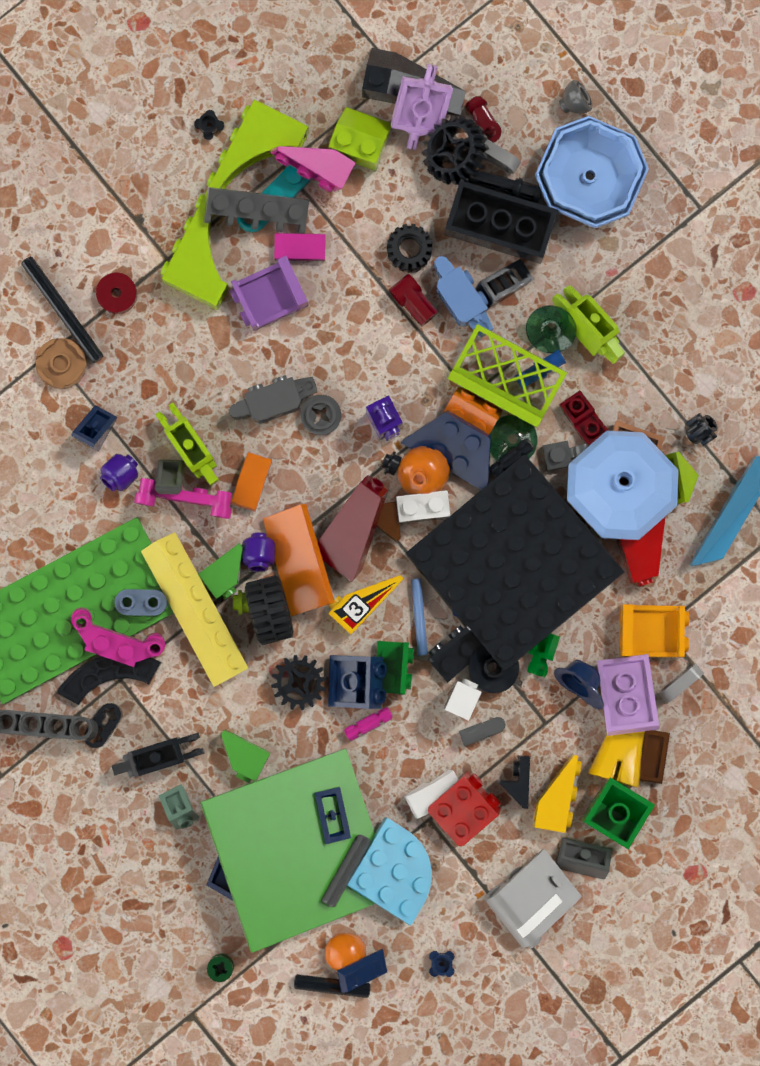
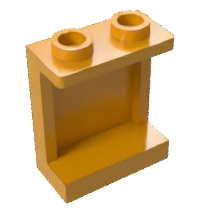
[619,604,689,657]

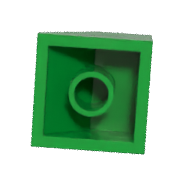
[581,777,655,850]

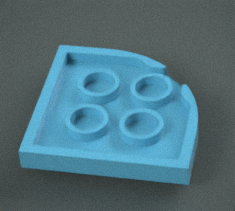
[347,817,432,926]

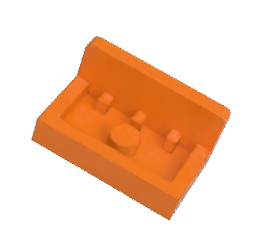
[443,387,503,435]

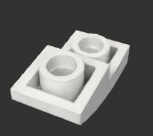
[404,770,458,819]

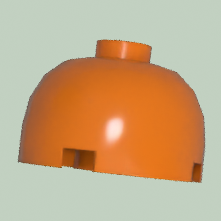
[398,446,450,495]

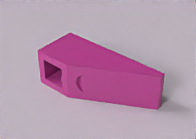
[270,146,356,192]

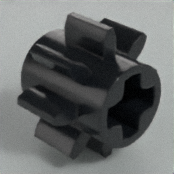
[686,413,718,446]

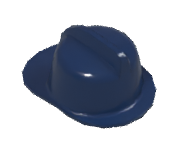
[554,660,604,710]

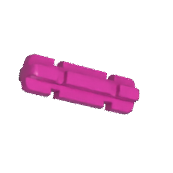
[344,707,393,741]

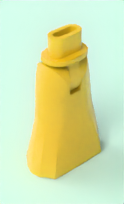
[588,731,645,788]

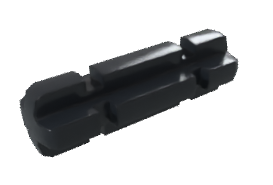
[489,438,534,478]

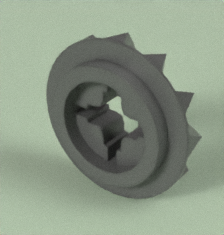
[301,395,341,436]

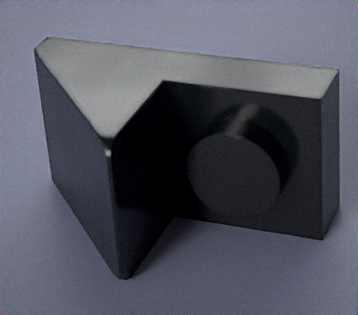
[497,755,530,809]

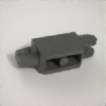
[229,375,318,424]

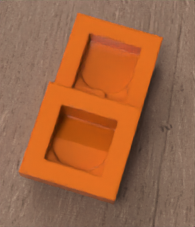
[231,452,272,512]

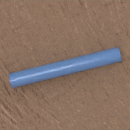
[411,578,428,656]

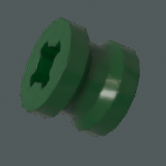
[207,953,234,982]

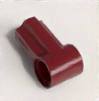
[389,273,438,327]

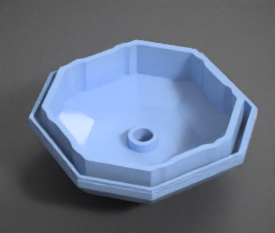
[535,116,649,228]
[567,431,678,540]

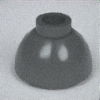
[559,80,593,114]

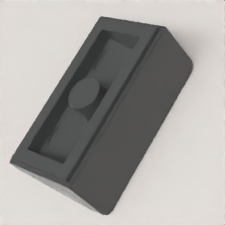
[556,837,612,879]

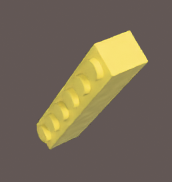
[141,532,249,687]

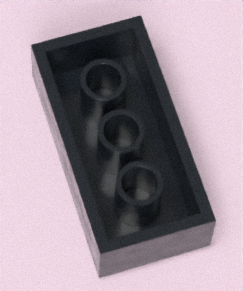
[444,180,558,264]

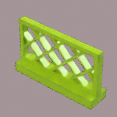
[447,324,568,428]

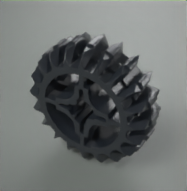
[421,116,489,185]

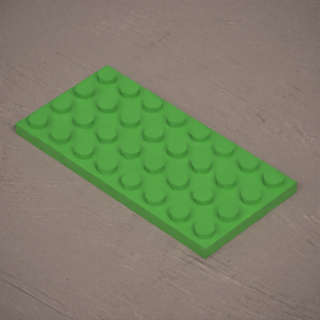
[0,517,174,704]

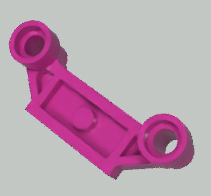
[134,478,232,519]
[71,607,165,667]

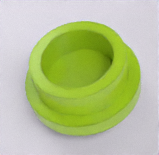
[233,590,249,615]

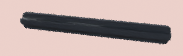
[21,256,104,363]

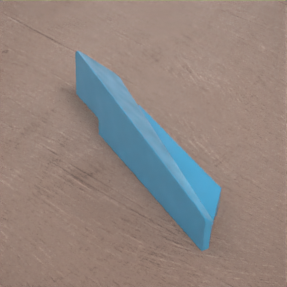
[689,455,760,566]

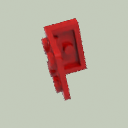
[428,771,501,847]

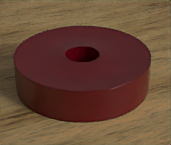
[96,272,138,314]

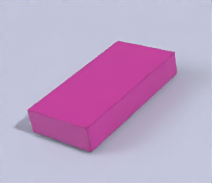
[274,233,326,261]

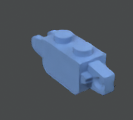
[434,255,494,338]

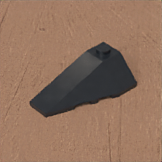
[362,48,466,116]

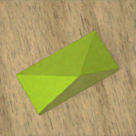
[665,452,699,505]

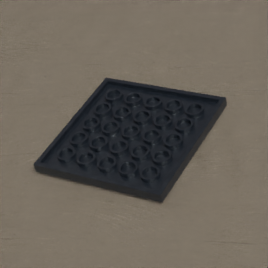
[406,454,625,671]

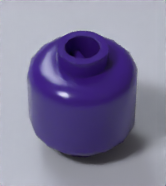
[100,454,138,492]
[241,532,275,572]

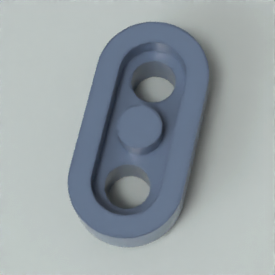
[115,589,168,616]

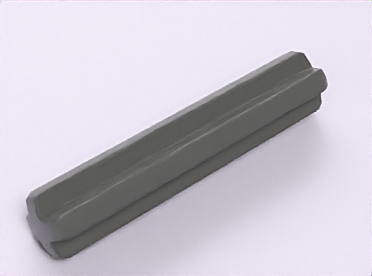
[322,834,371,907]

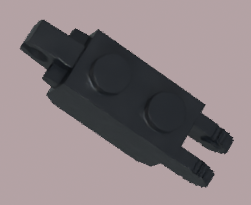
[112,732,205,778]

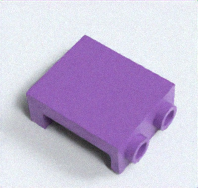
[229,256,309,331]

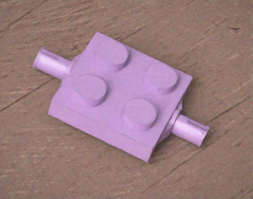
[390,64,453,150]

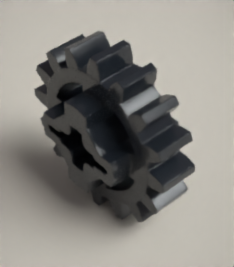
[271,655,327,710]

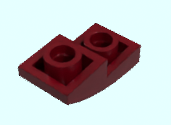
[559,390,609,447]

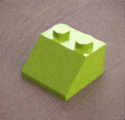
[328,107,392,171]

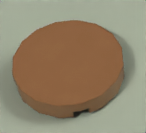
[36,338,87,389]

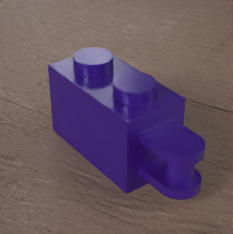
[366,395,403,441]

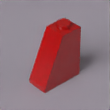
[617,516,666,587]

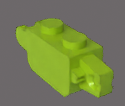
[552,285,625,364]
[155,403,220,486]

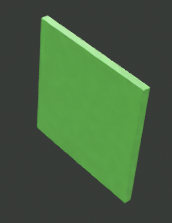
[200,748,375,953]

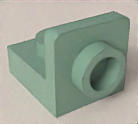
[159,784,199,829]

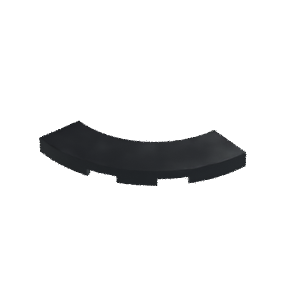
[56,656,162,705]

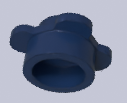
[429,951,455,977]

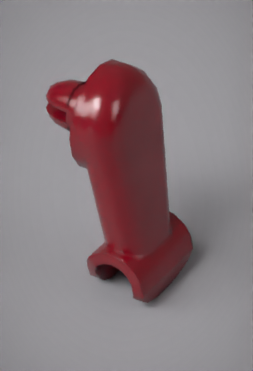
[465,96,502,143]

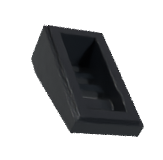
[476,259,534,308]

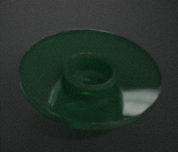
[526,305,577,353]
[490,415,538,462]

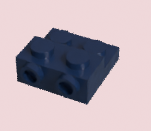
[328,655,387,709]

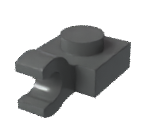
[542,440,588,471]

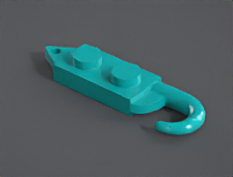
[237,165,312,233]

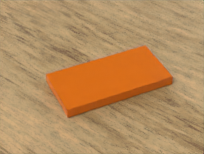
[263,504,335,616]

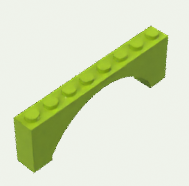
[160,99,309,310]

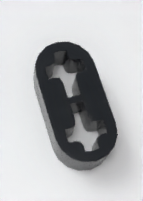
[84,703,123,748]

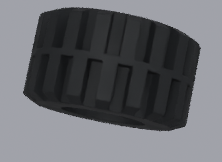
[245,575,294,645]

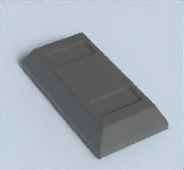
[155,460,184,495]

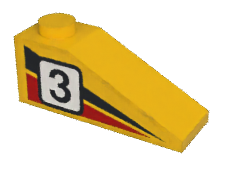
[328,575,404,635]

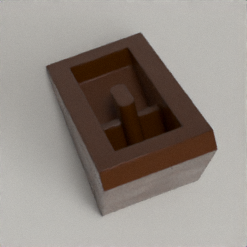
[376,501,401,543]

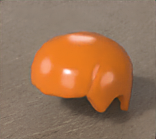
[325,933,366,971]

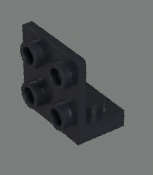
[427,625,482,683]

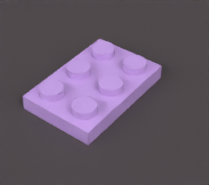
[597,654,659,736]

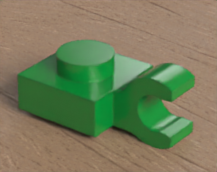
[527,634,560,678]

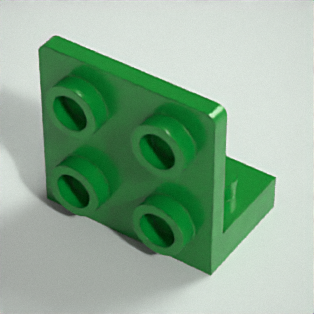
[376,641,414,695]

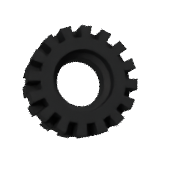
[387,224,432,273]

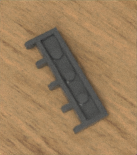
[204,187,309,234]

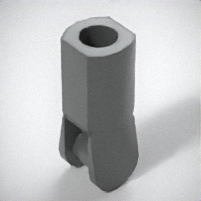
[459,717,506,747]

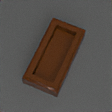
[640,730,670,784]

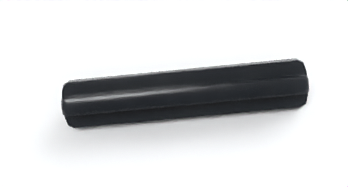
[294,974,371,998]

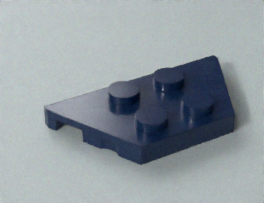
[401,410,492,490]

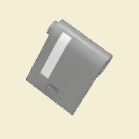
[484,849,582,949]

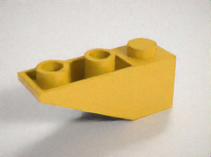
[532,754,582,833]

